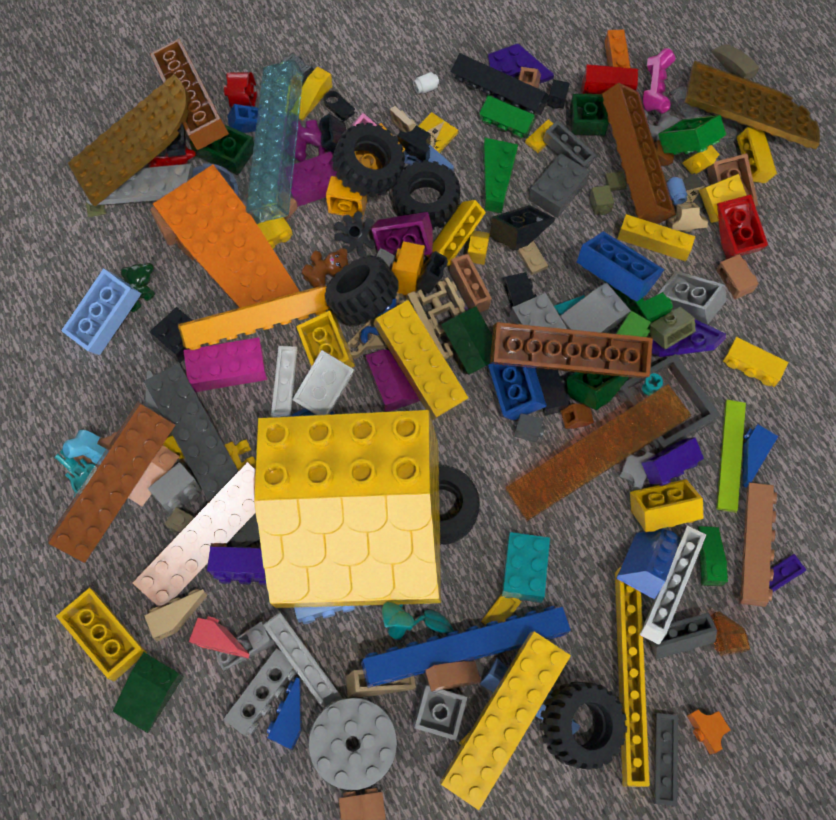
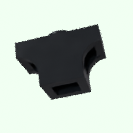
[397,125,431,161]

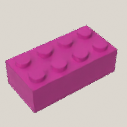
[184,337,267,392]

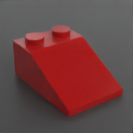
[717,194,768,260]

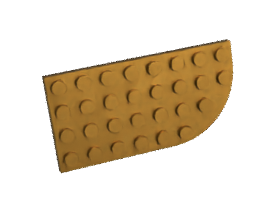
[684,61,820,149]
[68,74,190,206]

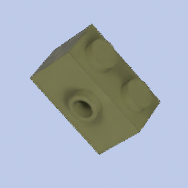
[650,307,696,349]

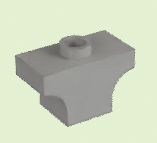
[619,452,654,491]

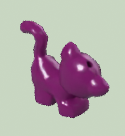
[276,120,333,162]

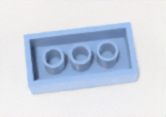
[61,268,142,355]

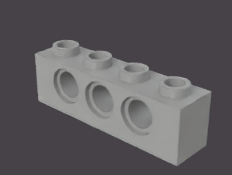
[223,648,297,737]

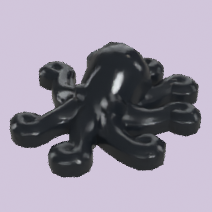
[334,211,376,257]

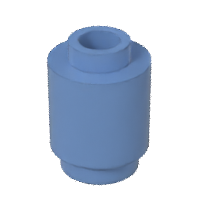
[666,177,688,205]

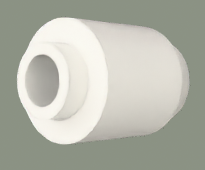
[413,72,439,94]

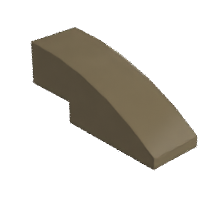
[711,44,760,80]

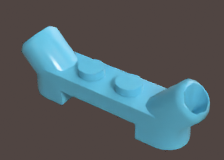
[63,430,106,464]

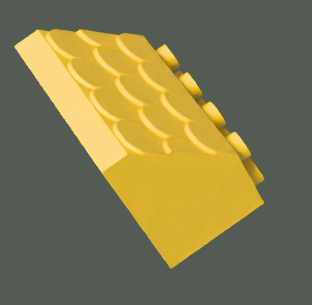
[254,410,441,608]

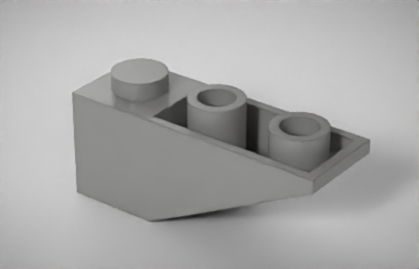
[215,621,276,671]

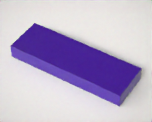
[769,554,807,592]

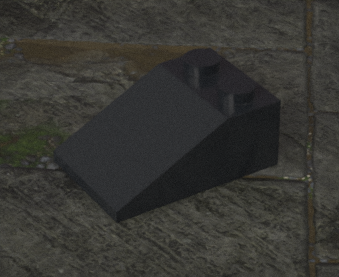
[490,205,555,250]

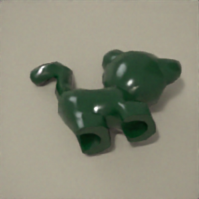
[120,262,155,313]

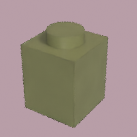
[589,185,614,215]

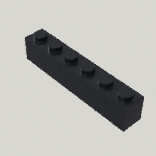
[450,53,550,116]

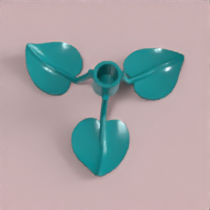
[382,602,454,640]

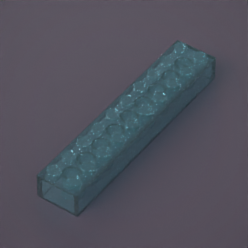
[246,59,304,223]

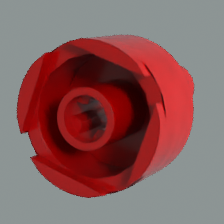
[224,72,257,108]

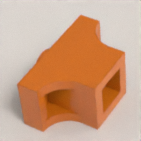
[687,709,731,754]

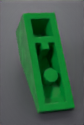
[698,526,728,587]

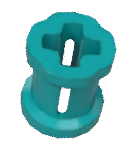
[642,373,663,397]

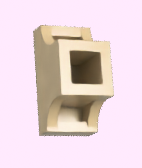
[667,203,708,232]

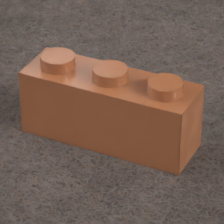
[449,254,492,312]

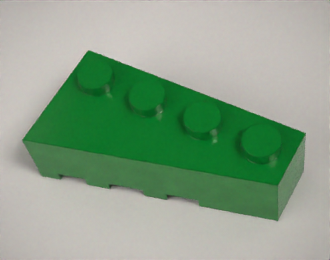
[483,137,518,214]

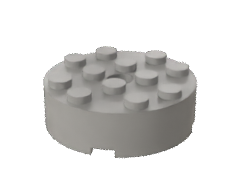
[308,697,397,790]

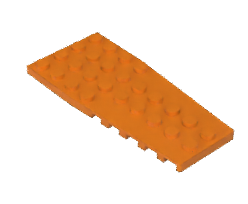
[153,164,300,329]

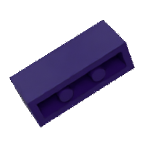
[642,437,704,486]

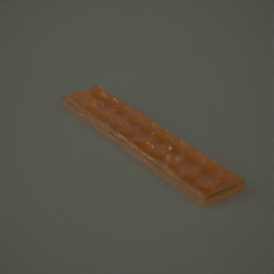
[505,384,691,522]

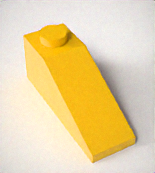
[289,66,332,121]

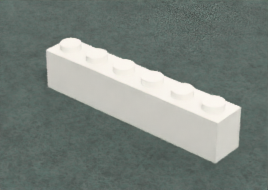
[640,526,706,644]

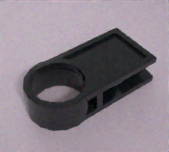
[324,91,355,122]

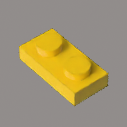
[525,119,554,153]

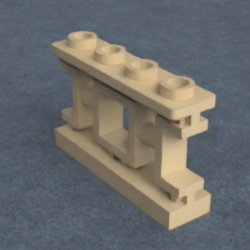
[407,277,465,360]

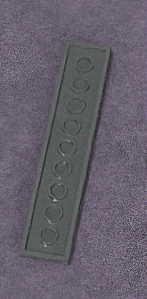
[143,363,260,548]

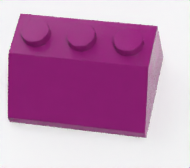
[371,212,433,256]
[365,349,420,412]

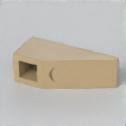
[144,589,207,641]

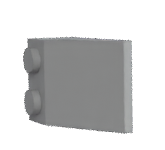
[657,271,727,325]
[560,283,631,333]

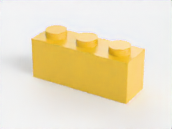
[737,127,777,183]
[723,337,789,387]

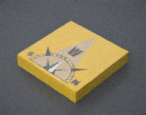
[418,112,458,153]

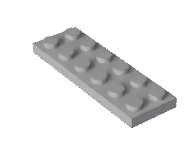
[86,164,193,206]

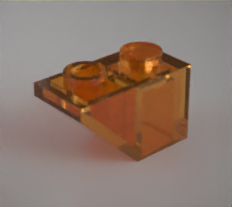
[710,611,750,656]

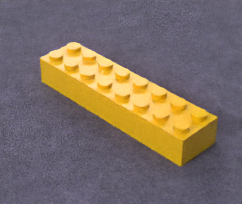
[440,631,571,810]

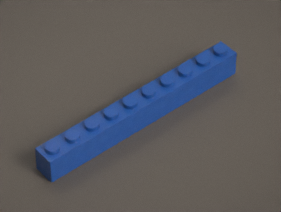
[361,606,571,688]

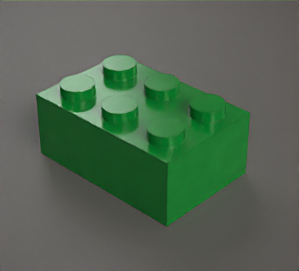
[658,115,726,155]

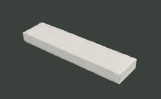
[271,346,298,417]

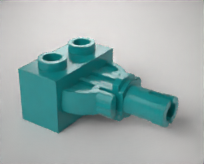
[54,449,96,497]

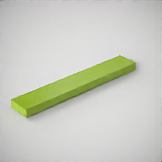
[716,400,746,513]

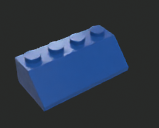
[576,231,664,302]
[616,528,681,599]

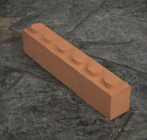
[740,483,777,607]

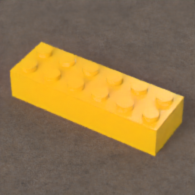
[373,300,468,420]

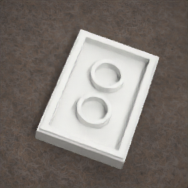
[292,350,355,415]

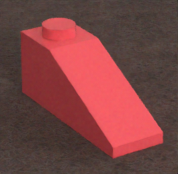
[189,616,250,659]

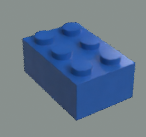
[488,364,547,421]

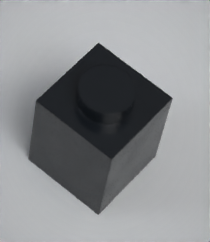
[547,79,570,109]

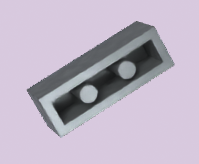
[543,120,596,169]
[648,612,717,659]

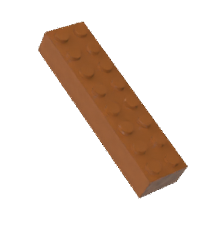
[150,38,229,150]
[602,83,676,224]
[490,322,653,378]
[48,401,175,563]

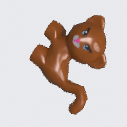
[302,248,349,288]

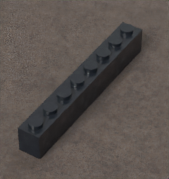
[504,272,570,416]

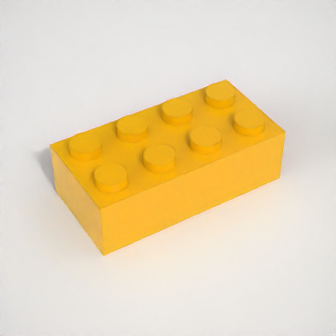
[56,587,147,682]

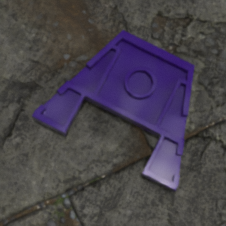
[488,43,554,99]

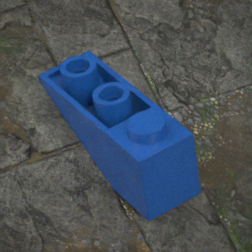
[267,678,302,751]

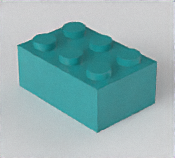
[502,532,550,603]

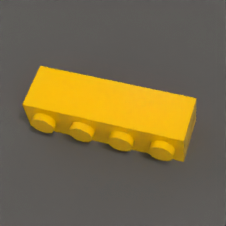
[426,200,486,266]
[617,214,696,262]

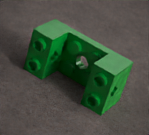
[604,249,673,330]

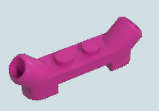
[643,48,675,114]

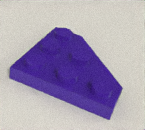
[652,319,726,357]

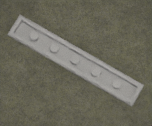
[263,612,343,709]

